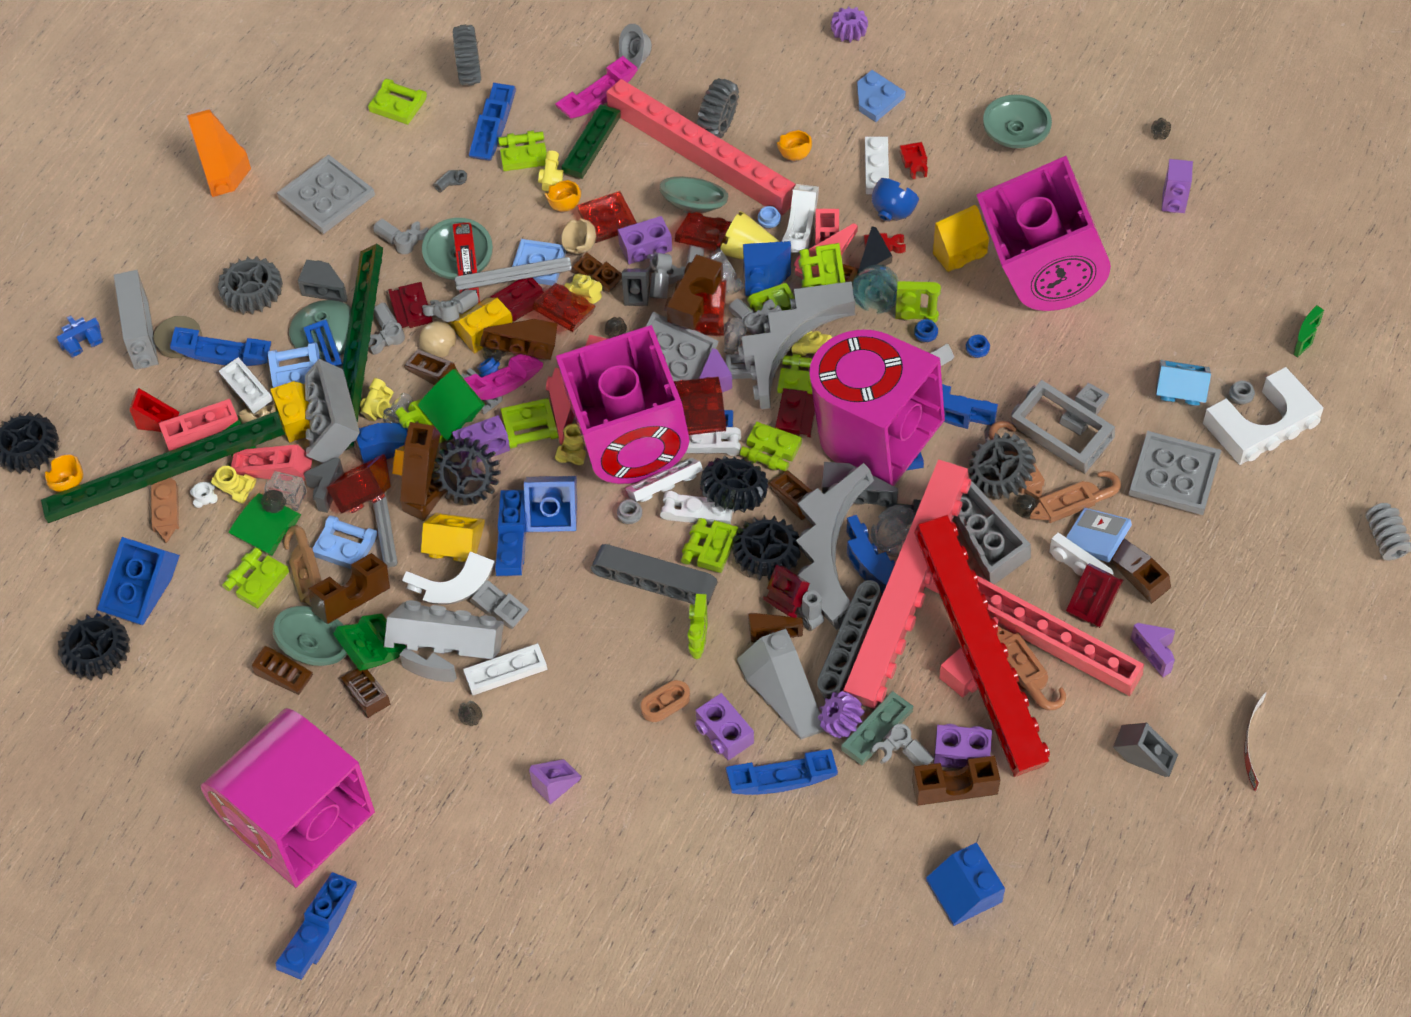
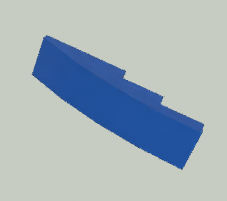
[469,82,516,161]

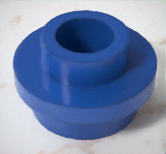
[914,319,938,342]
[966,334,990,358]
[477,357,500,378]

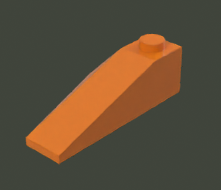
[187,109,251,197]

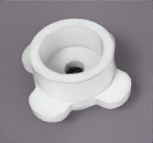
[190,482,218,508]

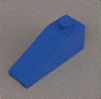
[357,423,408,466]

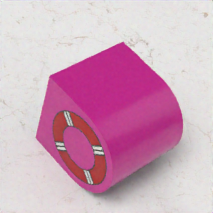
[556,325,689,484]
[810,329,945,486]
[201,708,375,888]

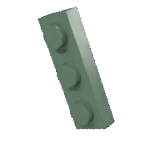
[841,691,914,766]

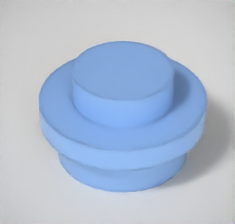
[758,206,781,228]

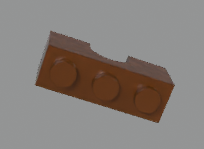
[664,254,723,330]
[308,553,390,624]
[912,755,1001,806]

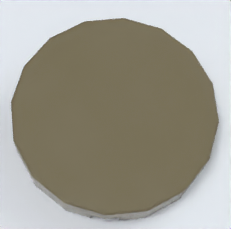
[153,316,203,358]

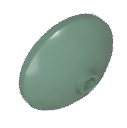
[983,95,1052,148]
[659,176,728,214]
[422,218,493,280]
[289,300,352,359]
[272,606,347,666]

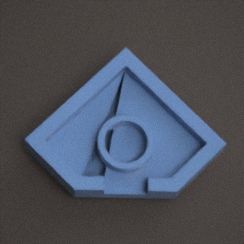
[857,70,906,122]

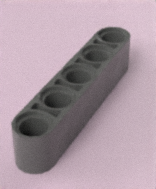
[591,544,718,605]
[817,580,883,700]

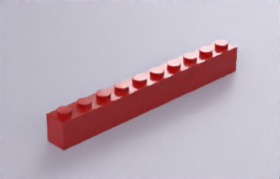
[914,515,1050,777]

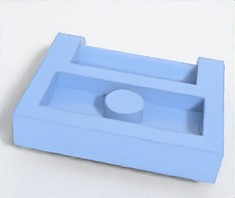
[268,342,319,388]
[312,515,377,569]

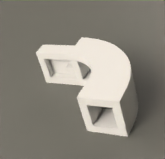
[782,184,819,253]
[402,552,495,605]

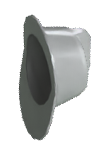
[619,24,652,69]

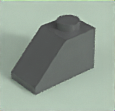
[298,259,348,303]
[622,268,650,306]
[1113,722,1178,777]

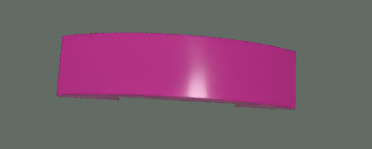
[555,56,638,118]
[464,354,543,400]

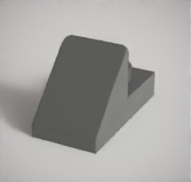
[304,458,344,513]

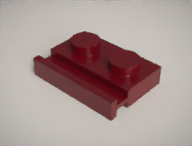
[490,277,549,322]
[388,282,433,328]
[775,388,815,438]
[1066,563,1124,628]
[763,565,810,618]

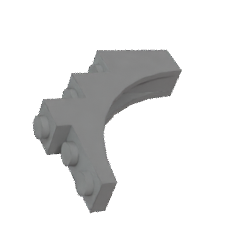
[738,282,855,409]
[796,463,874,630]

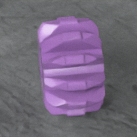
[831,5,868,43]
[818,691,865,738]

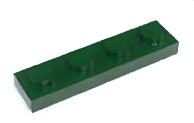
[561,104,621,179]

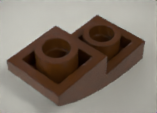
[571,252,622,292]

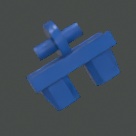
[56,315,103,358]

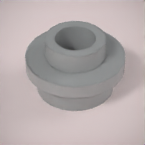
[1229,380,1255,404]
[617,499,642,524]

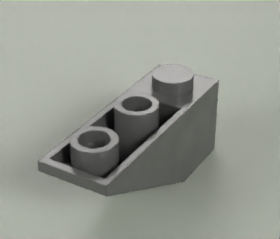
[822,462,898,506]

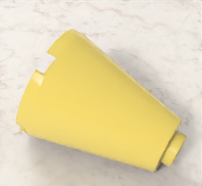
[719,211,780,260]

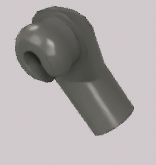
[433,170,467,193]

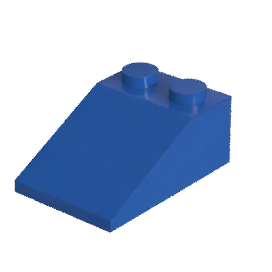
[97,537,180,625]

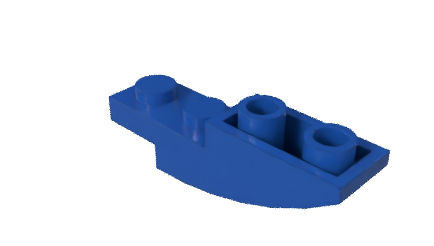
[942,384,998,429]
[495,490,526,576]
[846,515,896,594]
[276,872,357,980]

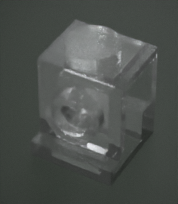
[264,471,307,511]

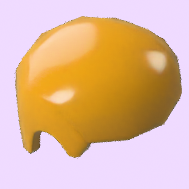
[777,130,812,161]
[545,180,581,212]
[45,454,84,492]

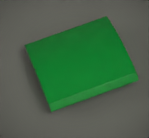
[418,369,485,440]
[228,493,301,556]
[333,613,407,671]

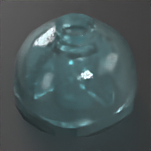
[852,265,900,314]

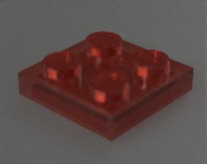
[577,191,637,243]
[675,213,732,251]
[532,283,596,333]

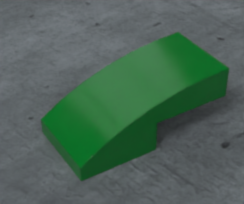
[1293,305,1324,358]

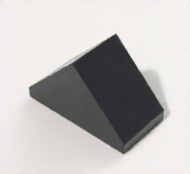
[858,226,893,278]

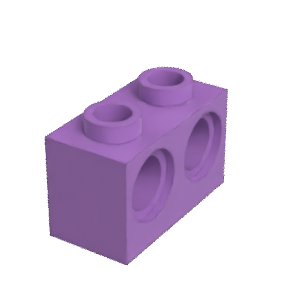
[1161,159,1193,213]
[618,216,672,264]
[452,415,510,467]
[695,693,754,761]
[934,724,992,769]

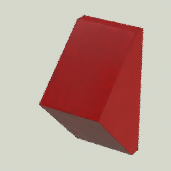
[129,388,180,432]

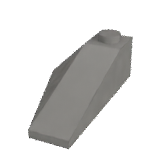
[737,629,824,740]

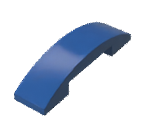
[170,327,271,366]
[725,749,838,795]

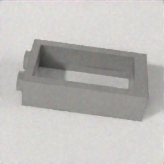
[114,270,159,370]
[1011,380,1115,474]

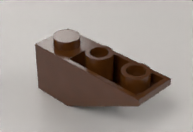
[480,319,558,360]
[400,422,441,506]
[1110,538,1171,604]

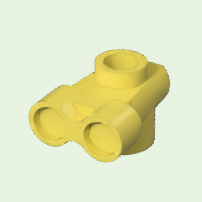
[538,151,563,191]
[563,274,602,305]
[792,331,832,356]
[360,378,394,421]
[555,424,586,465]
[211,466,257,504]

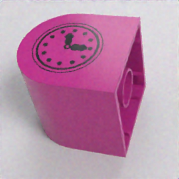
[976,156,1111,311]

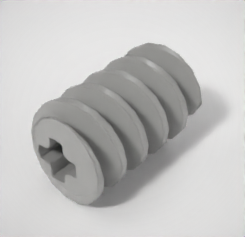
[1365,503,1411,561]

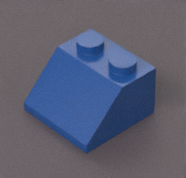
[743,241,791,296]
[524,476,577,532]
[926,842,1005,926]

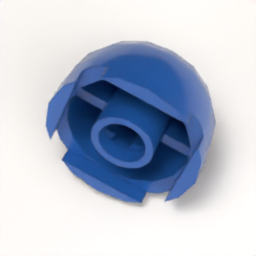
[872,178,919,222]

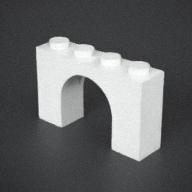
[1203,367,1323,465]

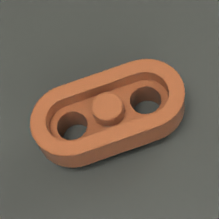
[641,680,690,722]

